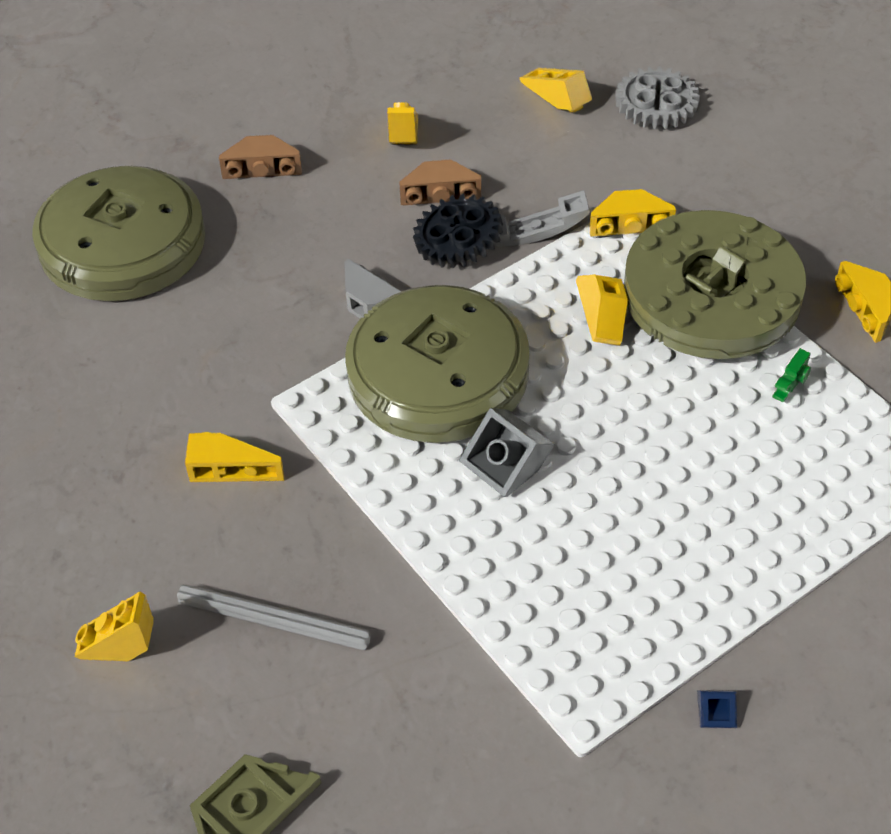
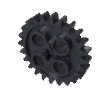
[413,194,503,268]

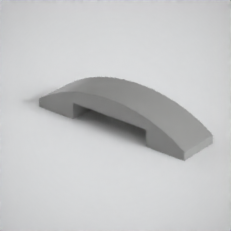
[493,190,590,247]

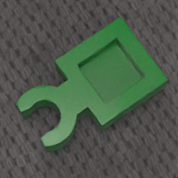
[772,348,811,402]

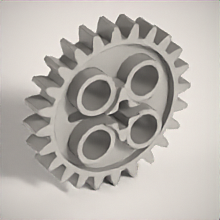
[615,66,700,129]

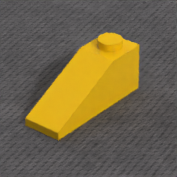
[520,68,592,112]
[185,432,284,482]

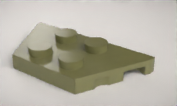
[190,754,321,834]

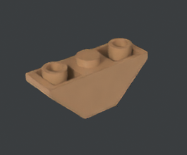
[219,135,302,179]
[399,159,481,206]

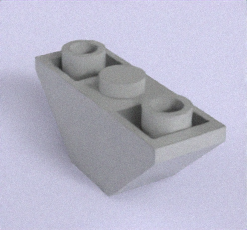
[344,259,402,318]

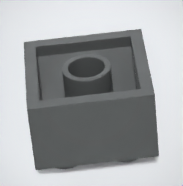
[459,408,555,497]

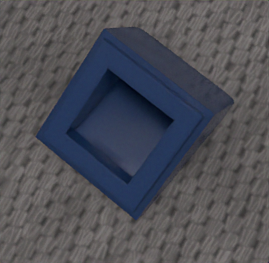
[697,690,737,728]

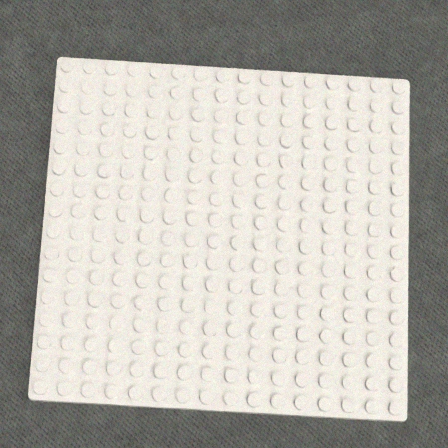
[271,222,891,757]

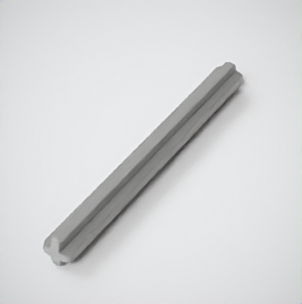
[177,584,371,650]

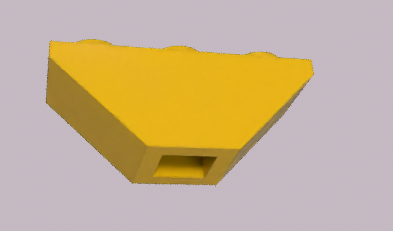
[387,102,418,144]
[589,189,676,237]
[835,261,891,343]
[576,275,628,346]
[74,591,154,661]

